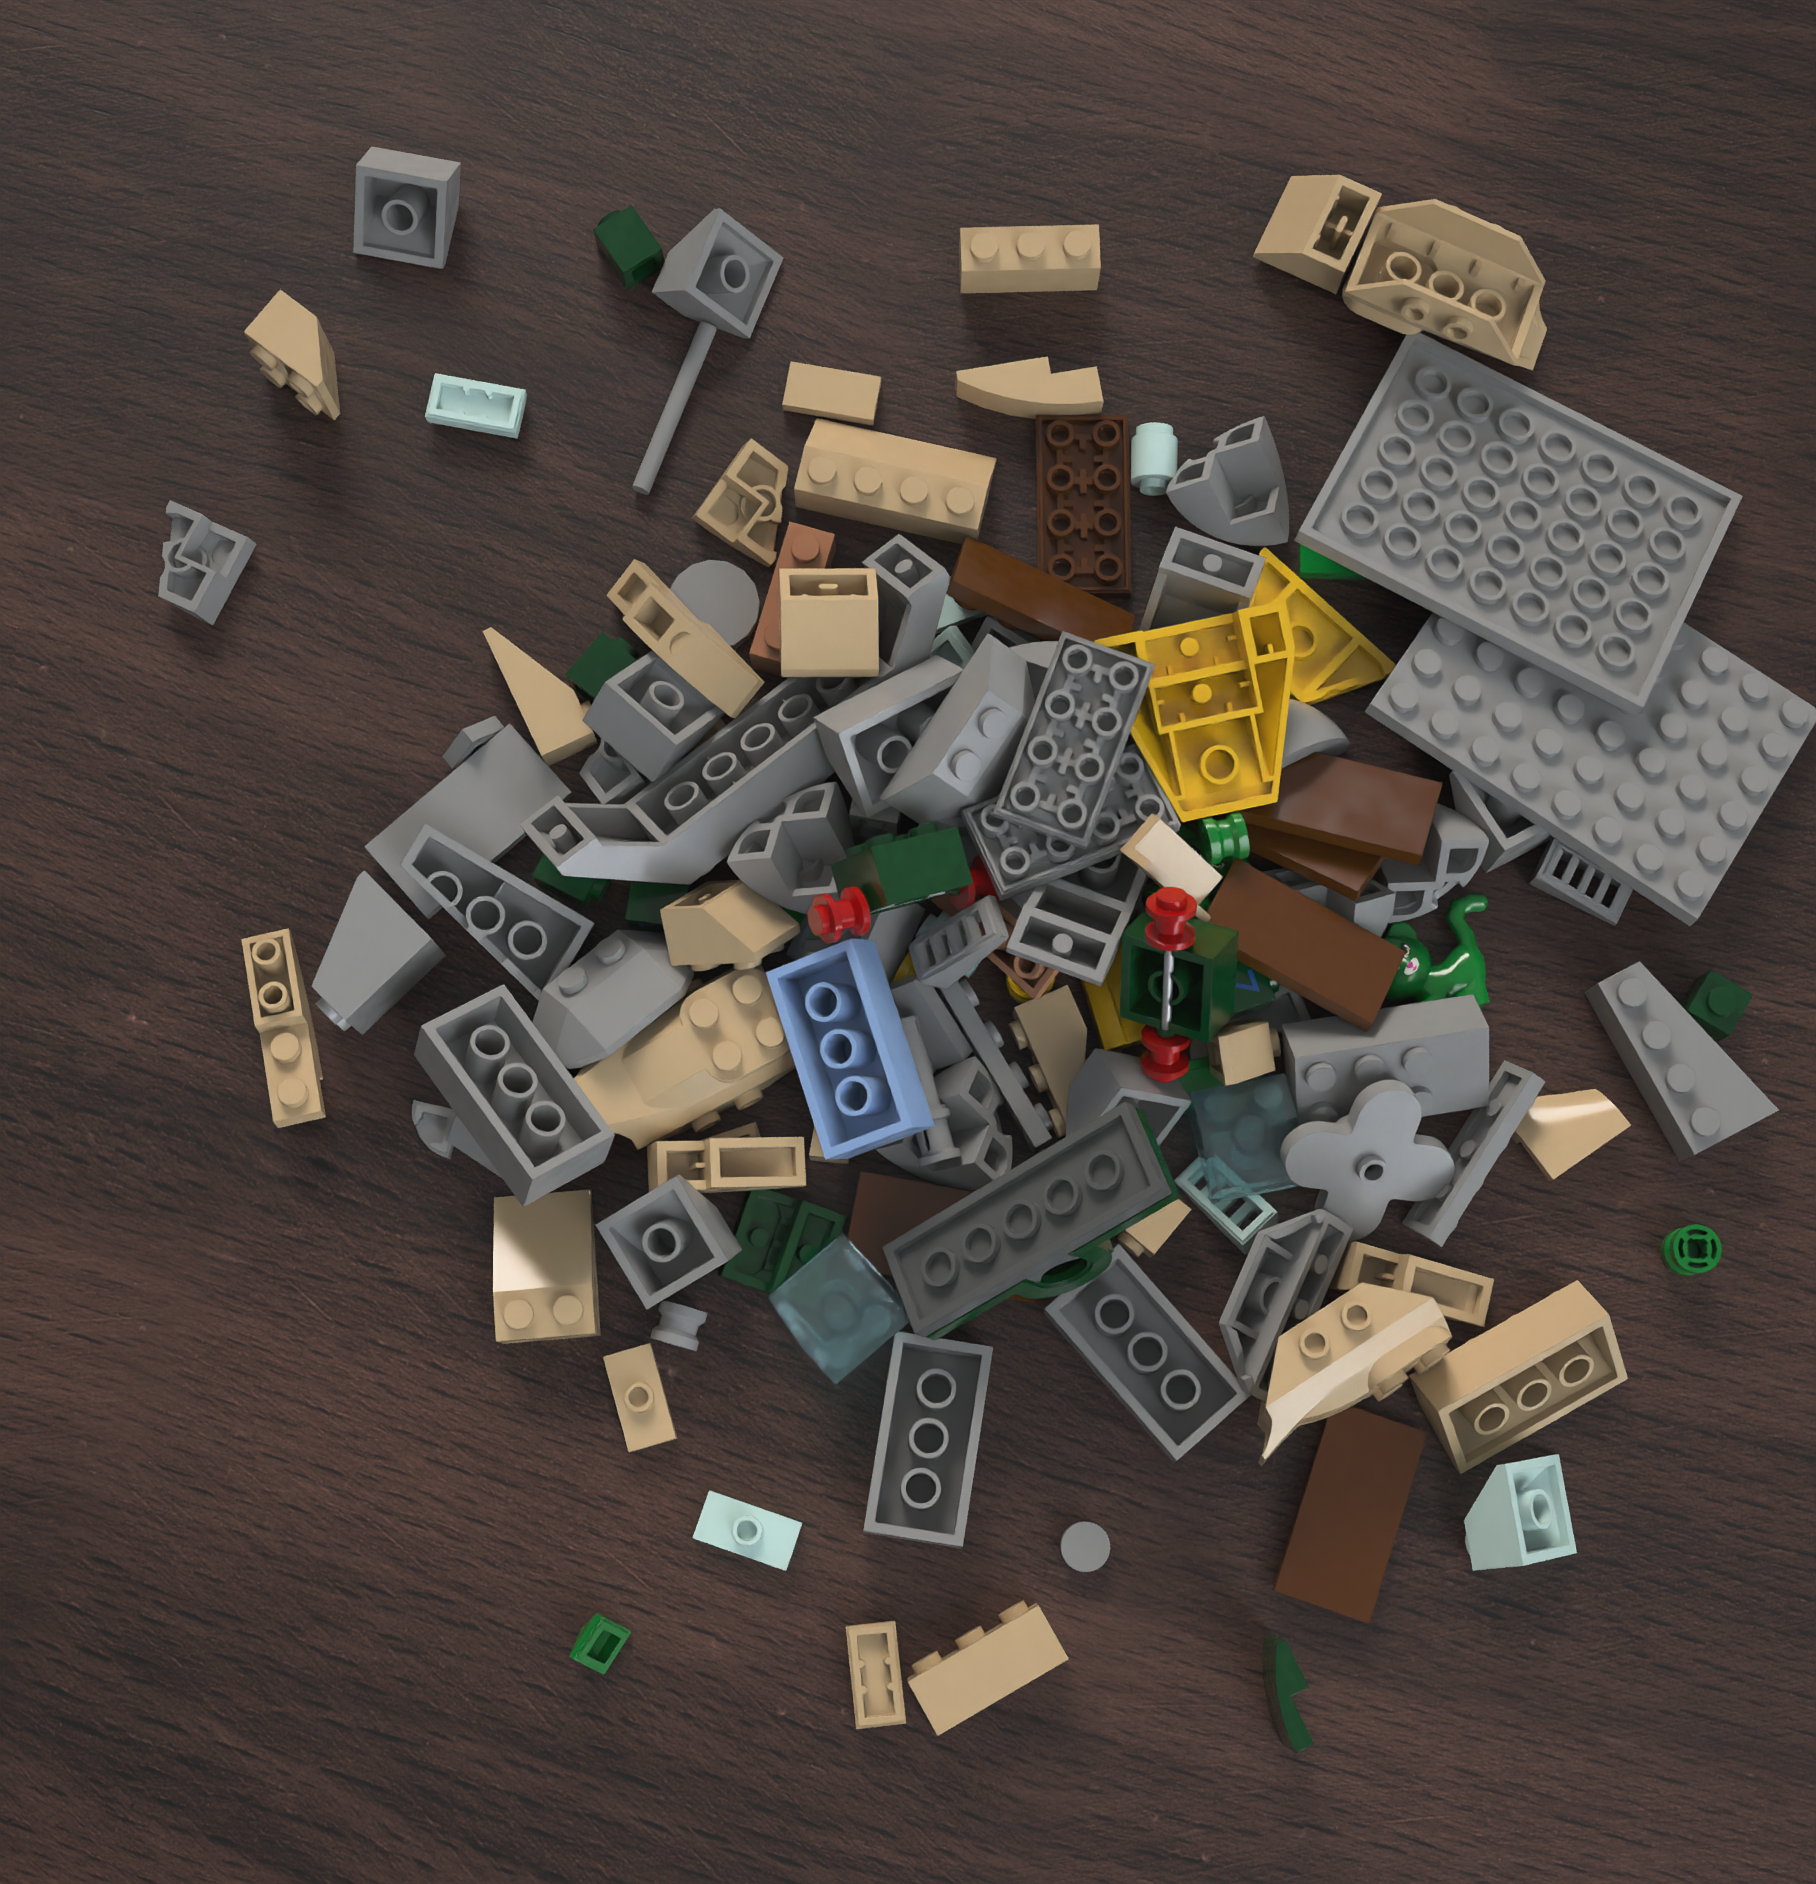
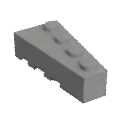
[400,823,594,1001]
[1584,961,1779,1161]

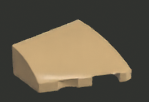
[691,438,788,567]
[1511,1089,1631,1181]

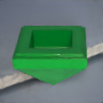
[569,1613,631,1675]

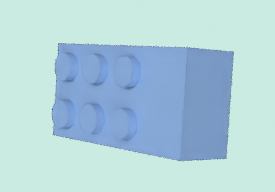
[766,938,935,1160]

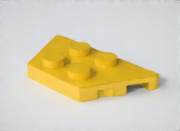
[1249,547,1396,705]

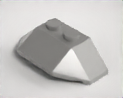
[879,634,1035,823]
[533,929,694,1069]
[1219,1209,1354,1404]

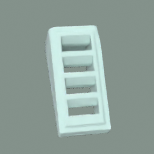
[1174,1148,1279,1255]

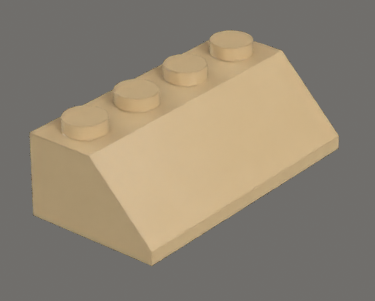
[794,418,997,544]
[1409,1280,1628,1474]

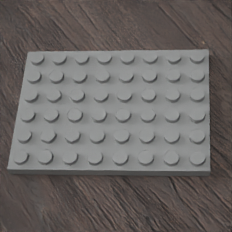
[1294,332,1743,717]
[1365,612,1816,926]

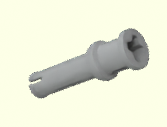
[900,1015,962,1167]

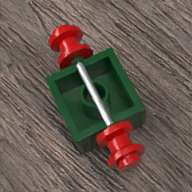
[807,822,999,944]
[1120,887,1239,1083]

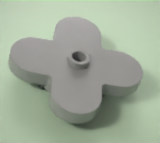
[1280,1080,1455,1242]

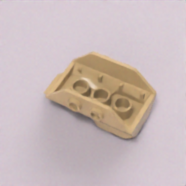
[1342,199,1547,371]
[574,965,796,1150]
[1257,1282,1452,1466]

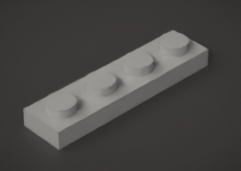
[935,979,1054,1153]
[1402,1060,1545,1247]

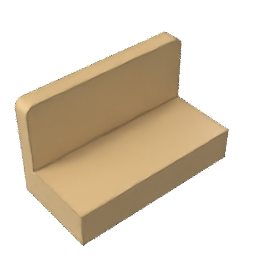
[1120,813,1223,922]

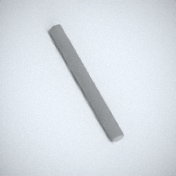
[632,322,717,495]

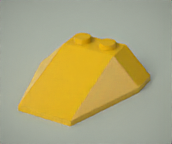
[1094,600,1295,822]

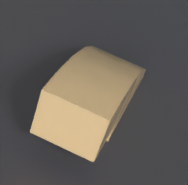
[955,356,1104,419]
[647,1137,806,1193]
[1329,1242,1494,1327]

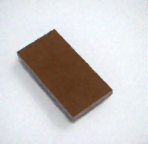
[1035,415,1131,598]
[946,536,1135,642]
[1238,752,1442,866]
[1189,813,1385,901]
[1207,858,1406,1032]
[842,1171,1035,1304]
[1272,1406,1428,1624]

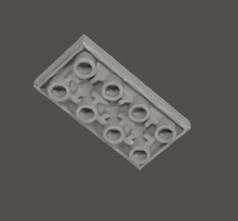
[993,631,1155,850]
[364,723,573,920]
[961,743,1181,901]

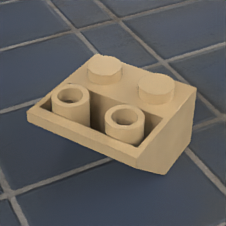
[1253,175,1382,294]
[244,290,340,420]
[778,568,879,678]
[660,880,801,971]

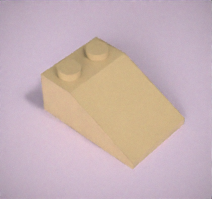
[493,1190,601,1344]

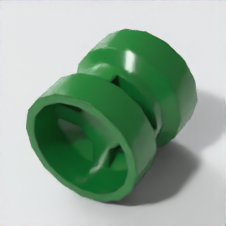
[1660,1224,1722,1276]

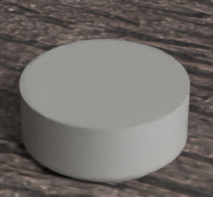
[1060,1521,1110,1572]

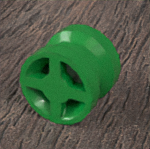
[1198,811,1250,865]

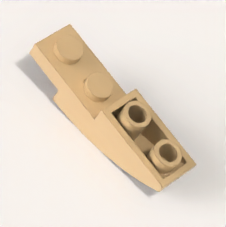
[607,559,764,719]
[242,928,326,1128]

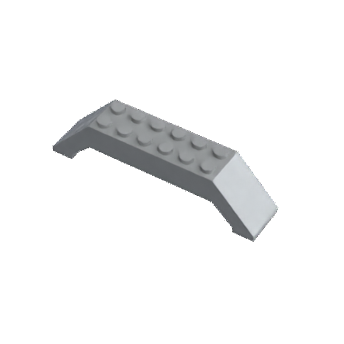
[1006,527,1266,986]
[519,534,950,885]

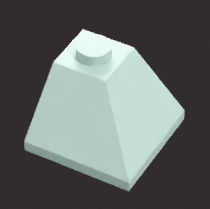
[1464,1454,1577,1571]

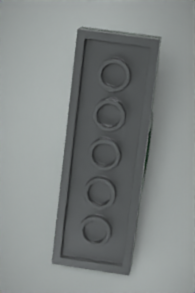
[882,1102,1181,1340]

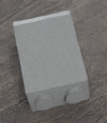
[312,870,446,1035]

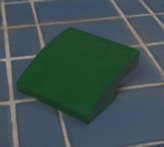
[717,1189,847,1309]
[1262,1634,1314,1753]

